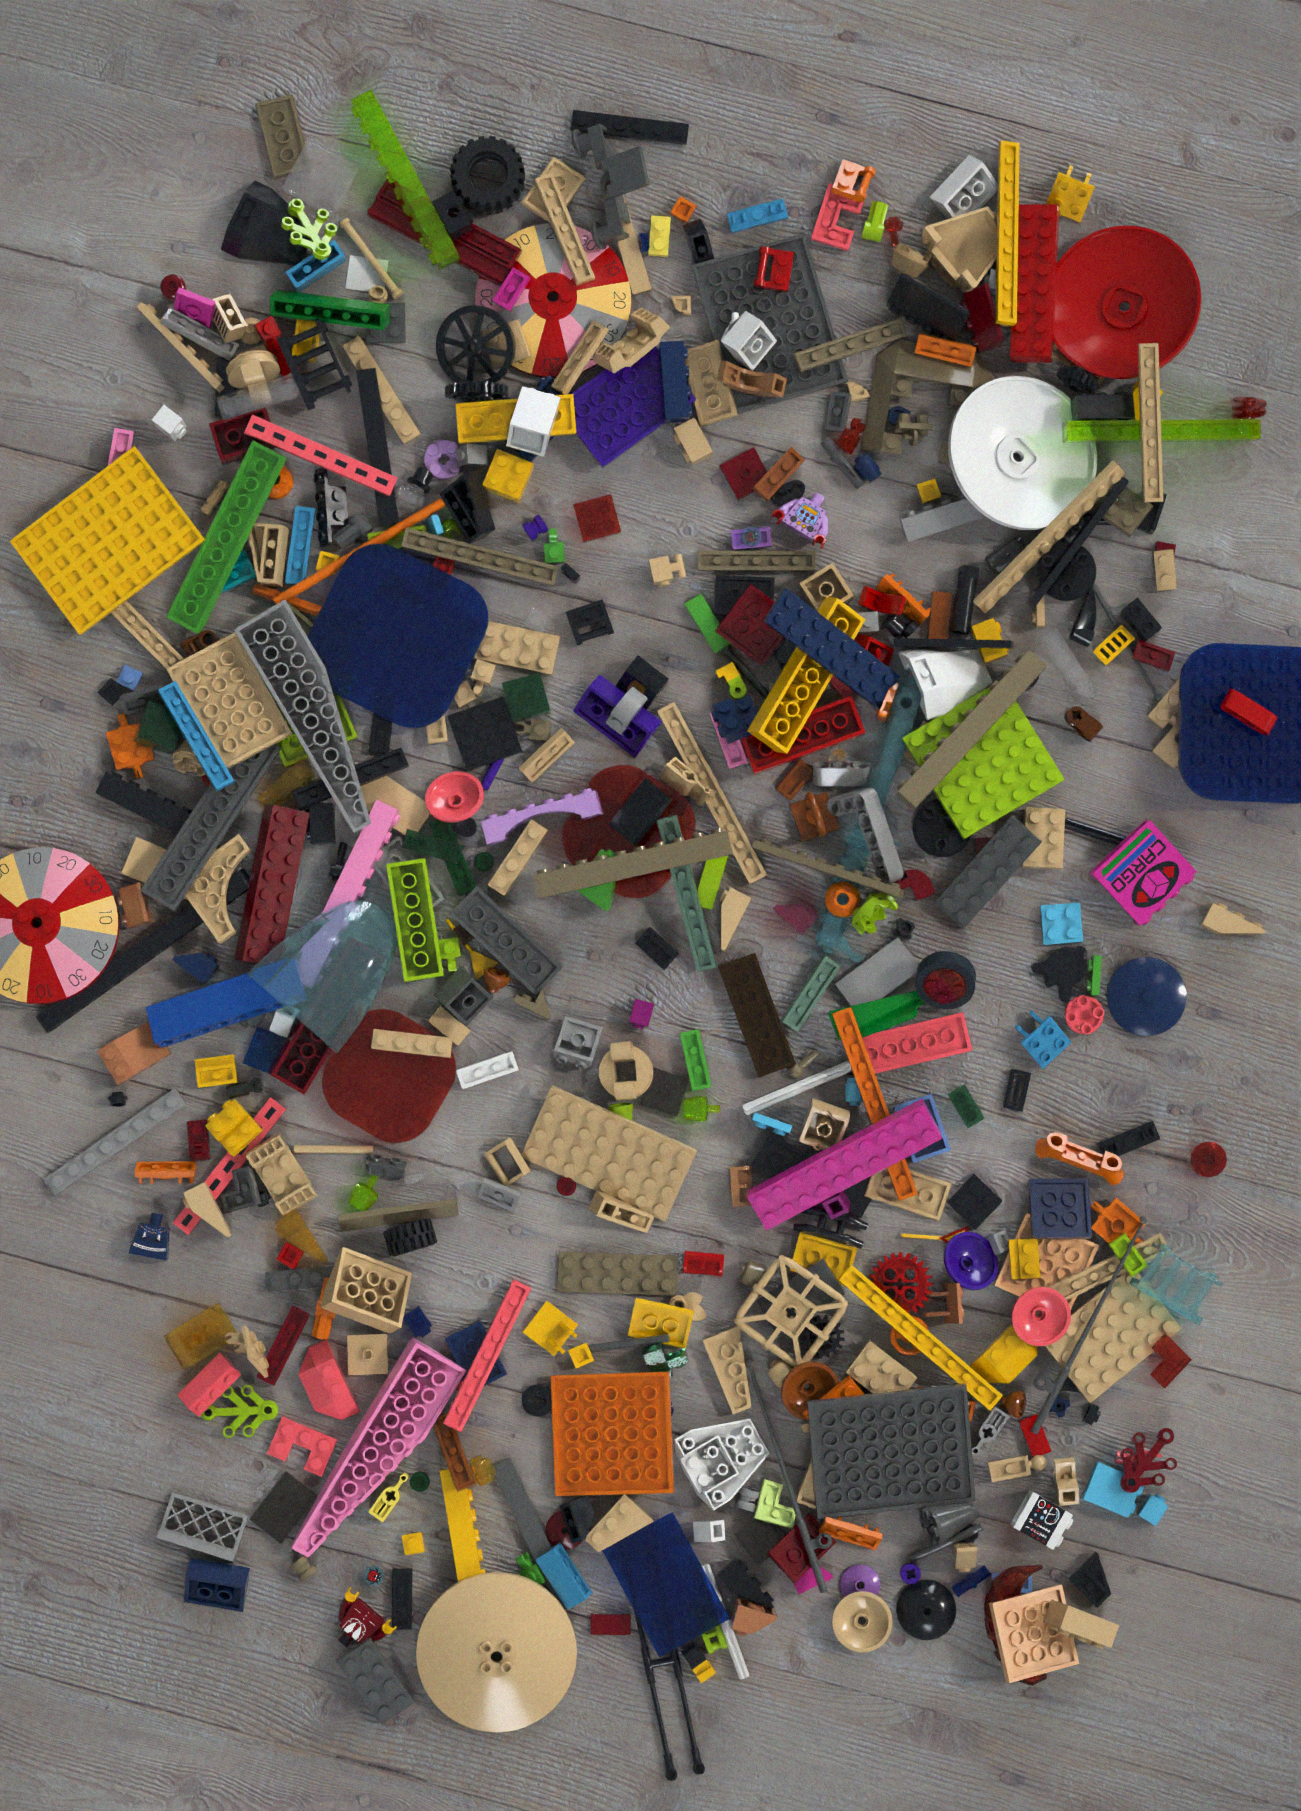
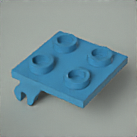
[1015,1011,1072,1069]

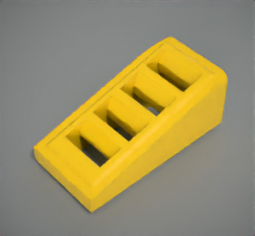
[1092,624,1135,666]

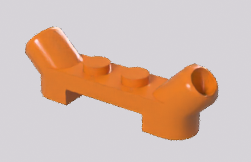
[1035,1132,1124,1185]

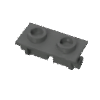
[364,1154,407,1180]

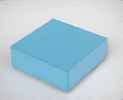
[425,515,444,536]

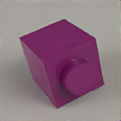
[629,999,654,1030]
[822,1190,851,1220]

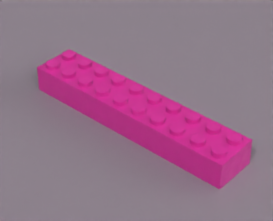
[747,1099,942,1231]

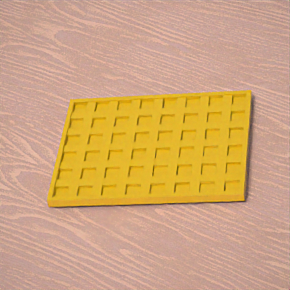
[10,446,206,635]

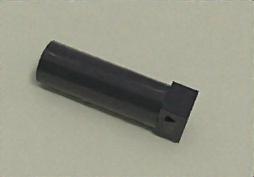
[950,565,979,635]

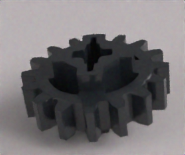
[1056,366,1099,393]
[802,1315,845,1358]

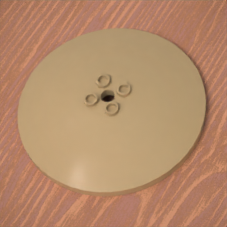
[416,1572,577,1732]

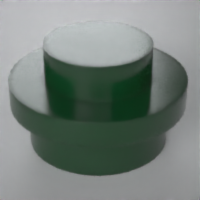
[474,852,494,872]
[410,1472,430,1492]

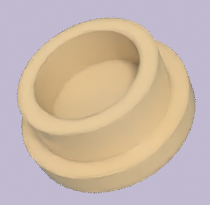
[368,285,388,303]

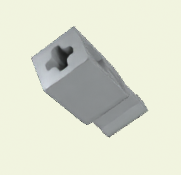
[971,1406,1010,1456]

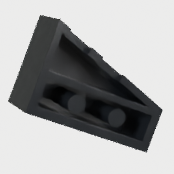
[439,469,495,544]

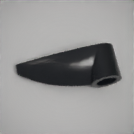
[1069,589,1096,647]

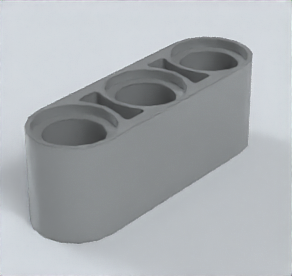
[813,761,870,786]

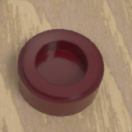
[557,1177,576,1196]

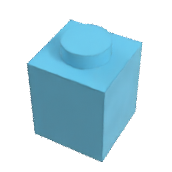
[1136,1493,1169,1526]

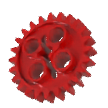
[869,1252,934,1315]

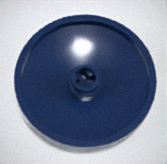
[1107,957,1186,1036]

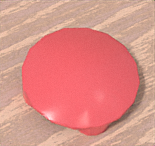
[1065,995,1104,1034]

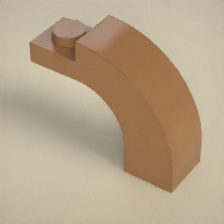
[717,361,787,398]

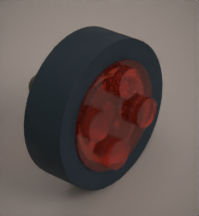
[915,951,976,1009]

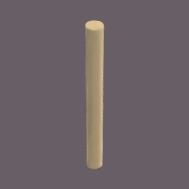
[294,1145,373,1154]

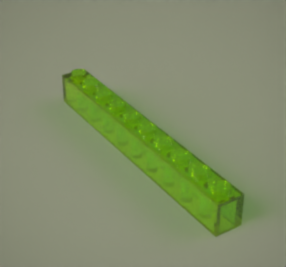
[350,89,460,270]
[1062,419,1261,443]

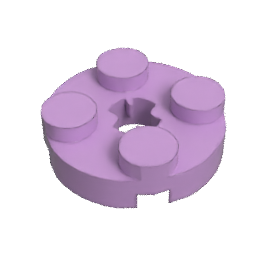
[424,440,462,480]

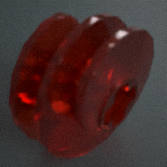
[1231,397,1267,420]
[1191,1141,1227,1177]

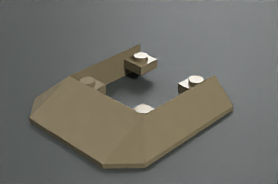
[861,340,993,465]

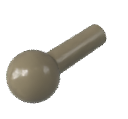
[788,1049,820,1079]

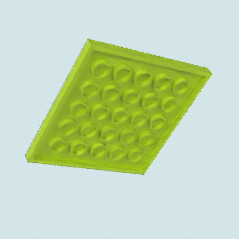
[901,680,1065,840]

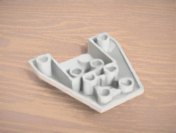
[898,647,993,720]
[674,1419,770,1510]

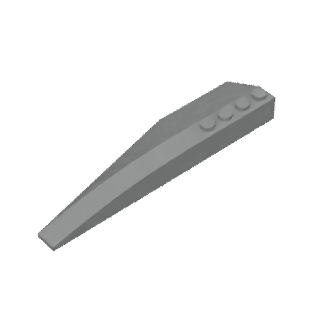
[234,600,371,833]

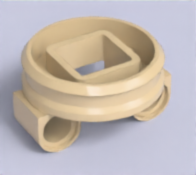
[226,350,280,403]
[599,1041,653,1101]

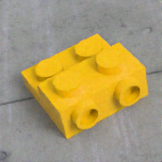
[205,1099,263,1157]

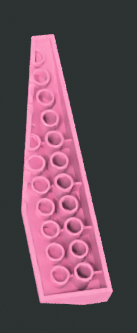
[291,1337,466,1557]

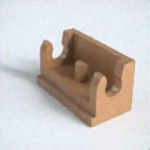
[729,1166,753,1207]

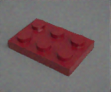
[767,1513,836,1583]

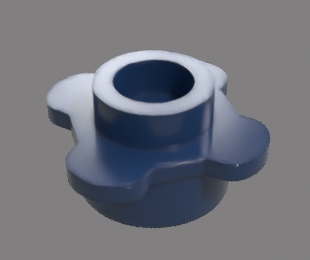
[1049,1394,1070,1418]

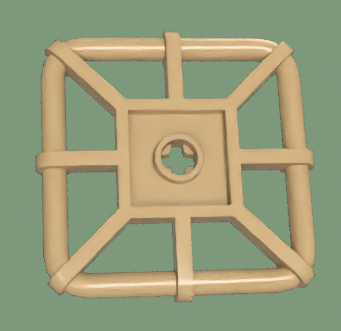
[734,1255,848,1367]

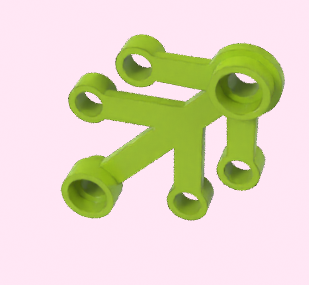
[281,199,337,260]
[201,1385,279,1438]

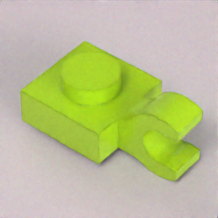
[439,937,461,973]

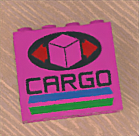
[1088,819,1197,926]

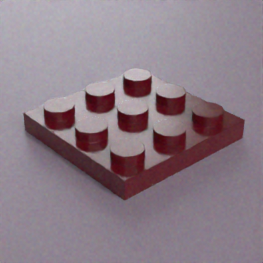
[715,583,784,666]

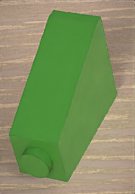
[577,849,617,912]

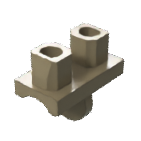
[893,413,933,446]

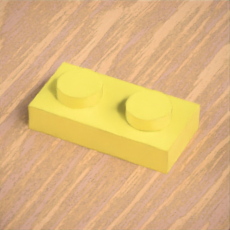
[649,216,671,257]

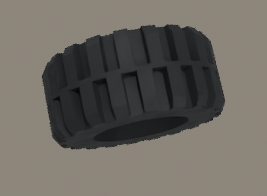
[450,136,525,215]

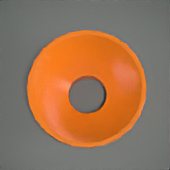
[268,466,294,500]
[824,881,861,917]

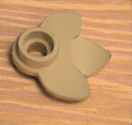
[669,1292,706,1321]

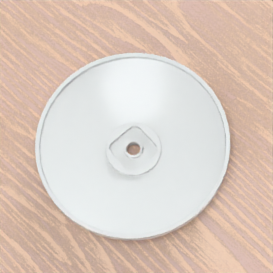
[948,376,1097,530]

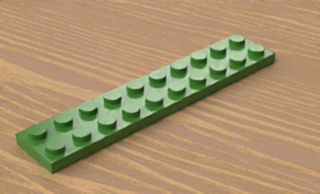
[166,441,287,634]

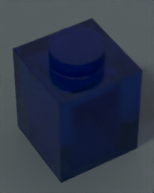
[403,1306,433,1337]

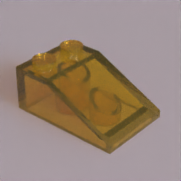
[163,1302,237,1370]

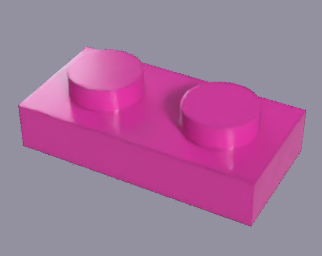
[492,268,530,312]

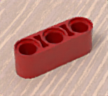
[1220,689,1278,736]

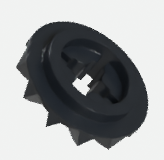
[522,1384,552,1417]

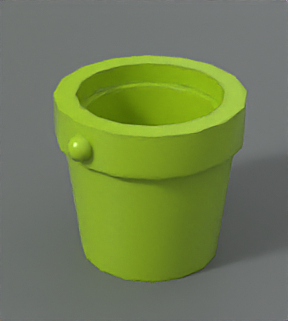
[608,1102,633,1121]

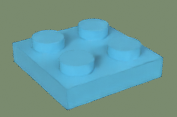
[1040,903,1083,945]
[751,1113,792,1136]

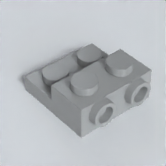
[553,1016,603,1069]

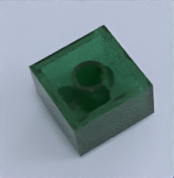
[502,673,551,723]
[133,701,181,755]

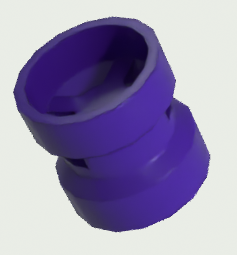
[522,514,549,541]

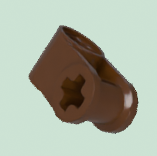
[180,630,219,657]
[1065,706,1103,742]

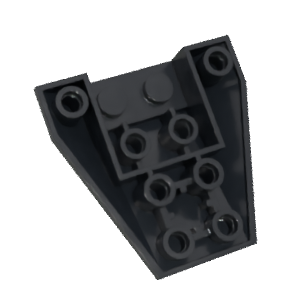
[221,180,312,265]

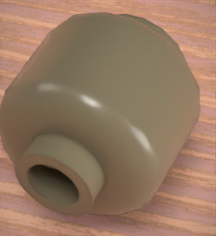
[739,1260,767,1287]

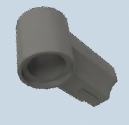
[333,512,374,550]

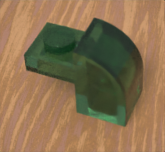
[642,1343,689,1377]

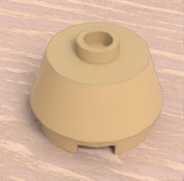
[891,242,930,278]
[173,740,206,776]

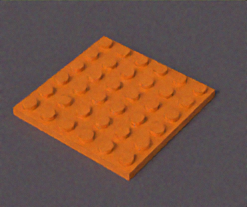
[551,1372,674,1496]

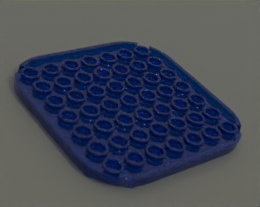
[307,544,488,729]
[1178,643,1301,804]

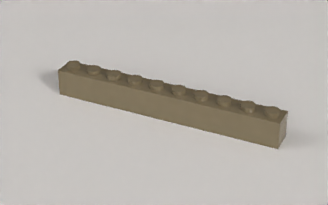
[896,650,1047,811]
[533,828,733,899]

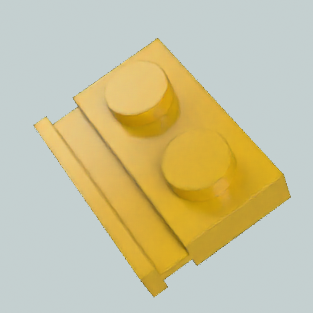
[194,1054,238,1088]
[1008,1238,1041,1280]

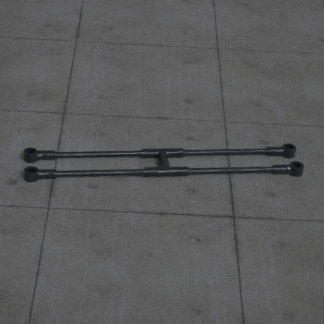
[619,1544,705,1781]

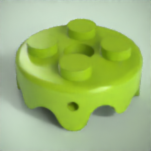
[851,892,898,935]

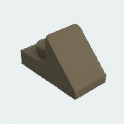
[513,989,551,1020]

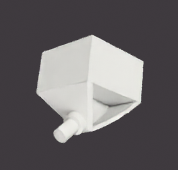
[721,311,777,371]

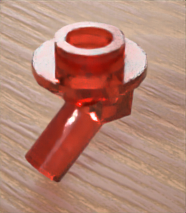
[884,217,904,246]

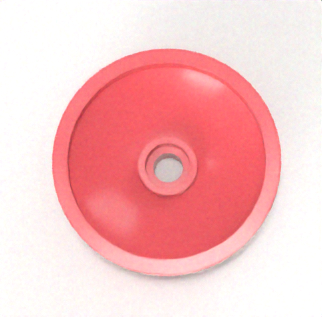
[425,771,484,823]
[1011,1287,1071,1346]

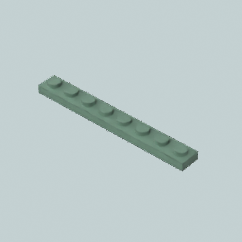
[657,815,717,972]

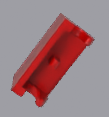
[683,1251,725,1276]

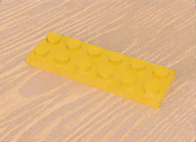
[455,394,577,444]

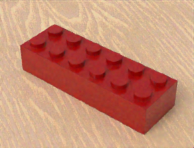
[740,696,865,775]

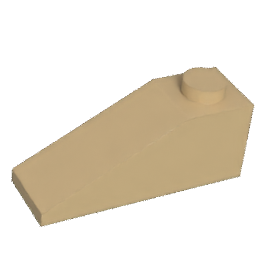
[720,887,751,952]
[182,1182,233,1237]
[588,1190,654,1233]
[952,1542,977,1572]

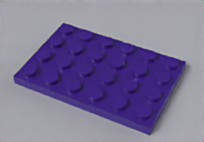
[571,346,696,468]

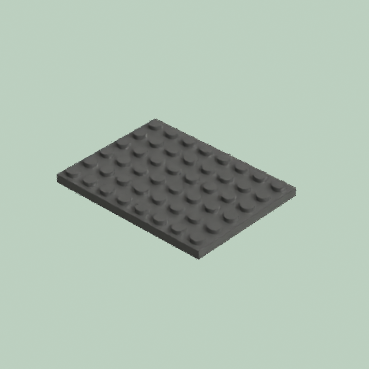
[692,233,848,414]
[807,1383,976,1519]

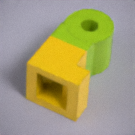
[715,662,747,700]

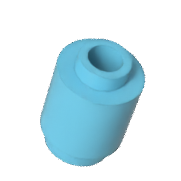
[845,1078,863,1106]

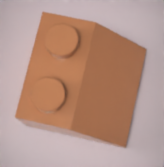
[117,882,153,929]

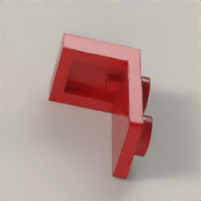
[858,586,906,615]

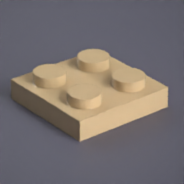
[482,319,531,369]

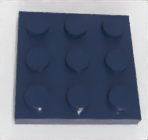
[1028,1179,1092,1239]

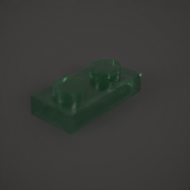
[947,1084,985,1129]

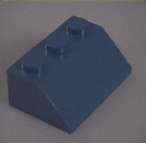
[184,1558,250,1612]

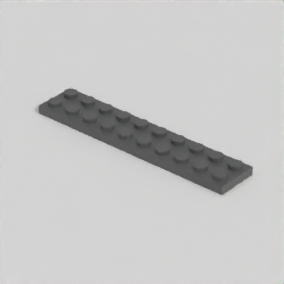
[140,744,281,913]

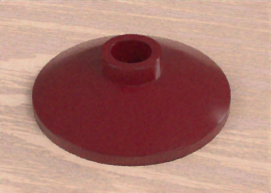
[546,1510,582,1550]

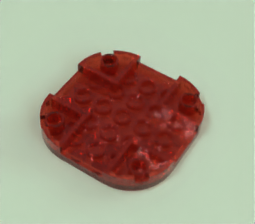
[562,765,696,899]
[322,1009,457,1143]

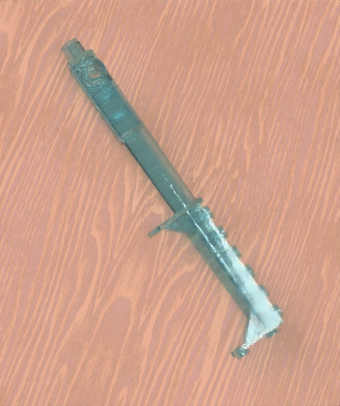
[814,669,922,963]

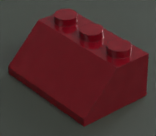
[960,283,1004,353]

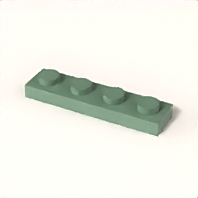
[780,955,841,1032]

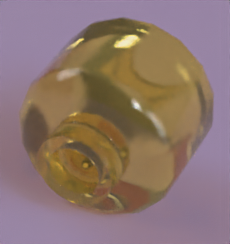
[469,1455,496,1486]

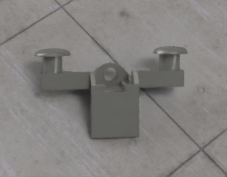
[571,124,650,249]

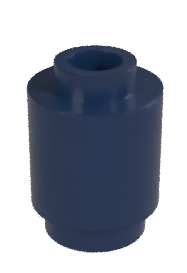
[854,454,882,483]

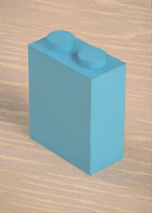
[1081,1461,1144,1518]

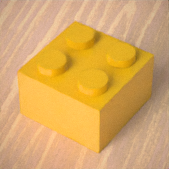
[482,449,534,503]

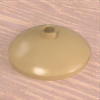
[832,1591,893,1652]

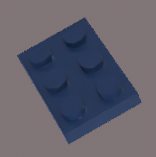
[445,1320,507,1386]

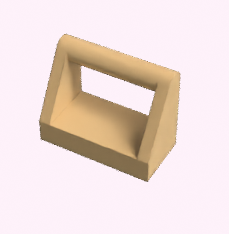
[484,1137,531,1186]

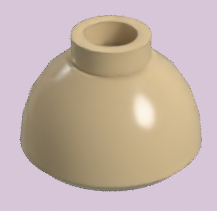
[241,317,262,345]

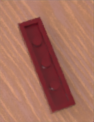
[257,1305,311,1386]

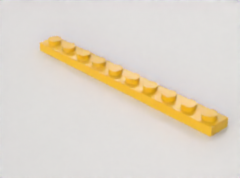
[995,140,1020,326]
[838,1265,1003,1411]

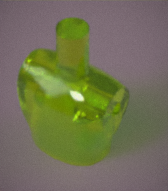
[684,1096,720,1121]
[348,1175,379,1211]

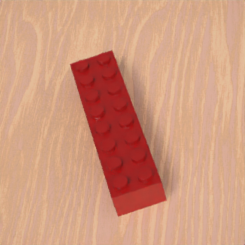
[1010,204,1060,363]

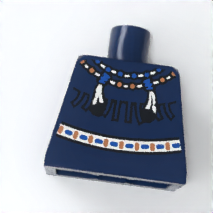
[129,1213,170,1260]

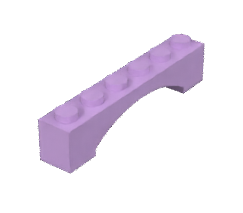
[481,788,603,845]

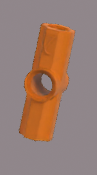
[311,1277,336,1340]

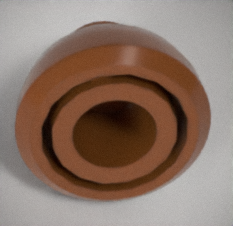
[484,967,511,993]
[1001,1391,1026,1419]

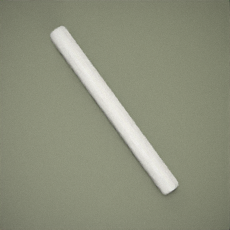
[743,1061,852,1115]
[699,1564,749,1679]

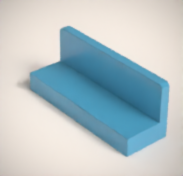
[536,1542,593,1610]

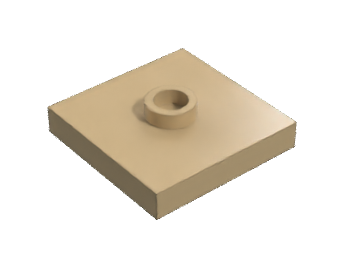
[347,1334,388,1375]

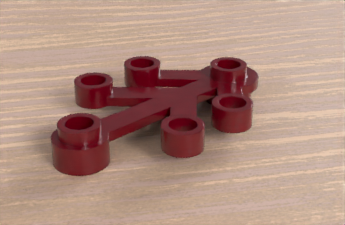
[1120,1428,1177,1493]

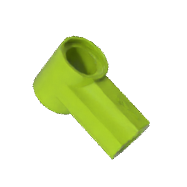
[861,201,888,242]

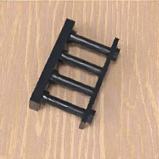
[275,318,352,411]

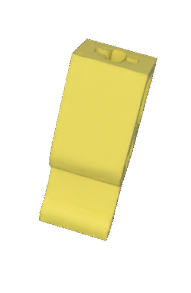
[369,1472,409,1523]

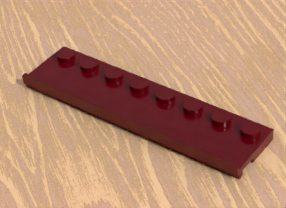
[367,179,522,287]

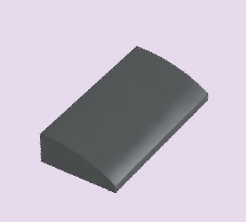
[757,1258,845,1336]

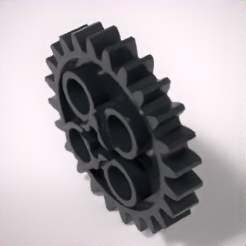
[445,381,509,402]

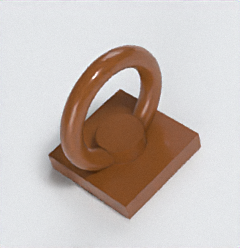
[789,792,840,842]

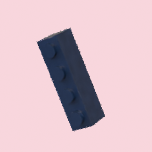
[658,341,692,423]

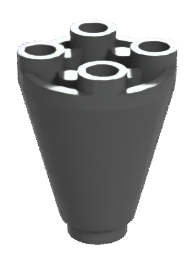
[920,1503,978,1546]

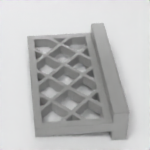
[156,1492,249,1563]

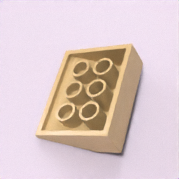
[321,1247,412,1334]

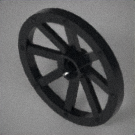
[436,305,516,384]

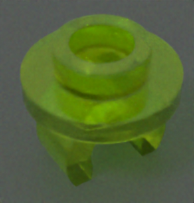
[441,519,461,539]

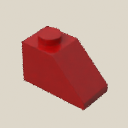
[854,634,894,666]

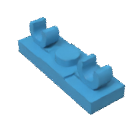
[727,199,788,233]

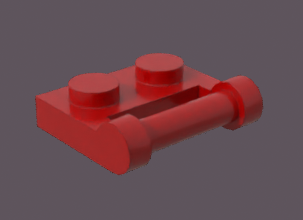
[753,246,794,292]

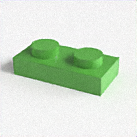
[1086,955,1102,996]

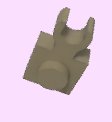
[516,719,551,742]

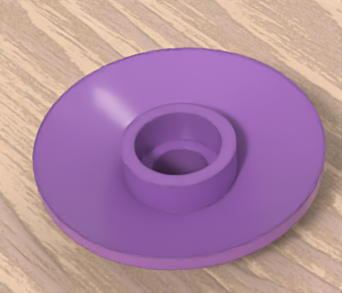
[840,1564,880,1597]

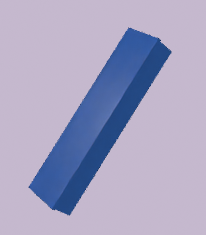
[146,957,308,1048]

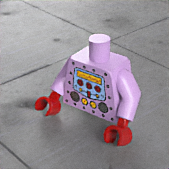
[770,492,829,549]

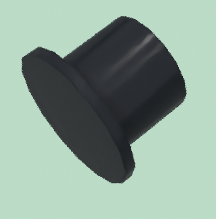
[407,467,433,493]
[880,614,907,637]

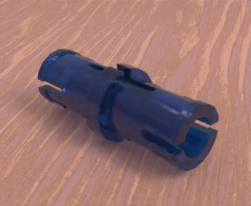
[951,1565,991,1598]

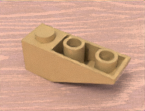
[1200,902,1266,935]

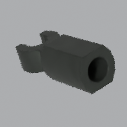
[227,1078,263,1099]

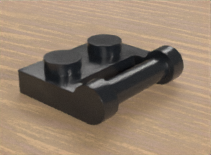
[566,599,614,646]

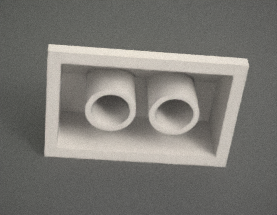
[930,155,998,219]

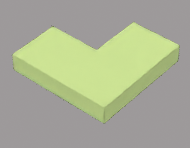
[753,1479,796,1529]

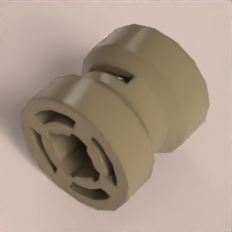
[289,1555,317,1583]

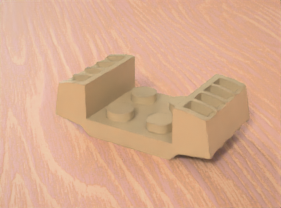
[592,308,670,373]
[245,1132,318,1217]

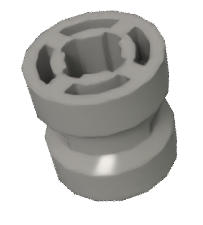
[736,1487,760,1512]

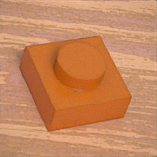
[670,196,697,224]

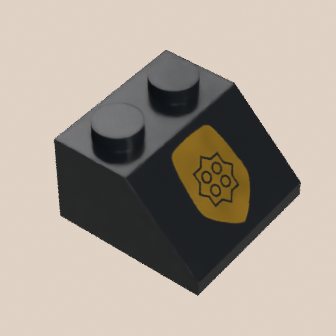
[616,655,669,710]

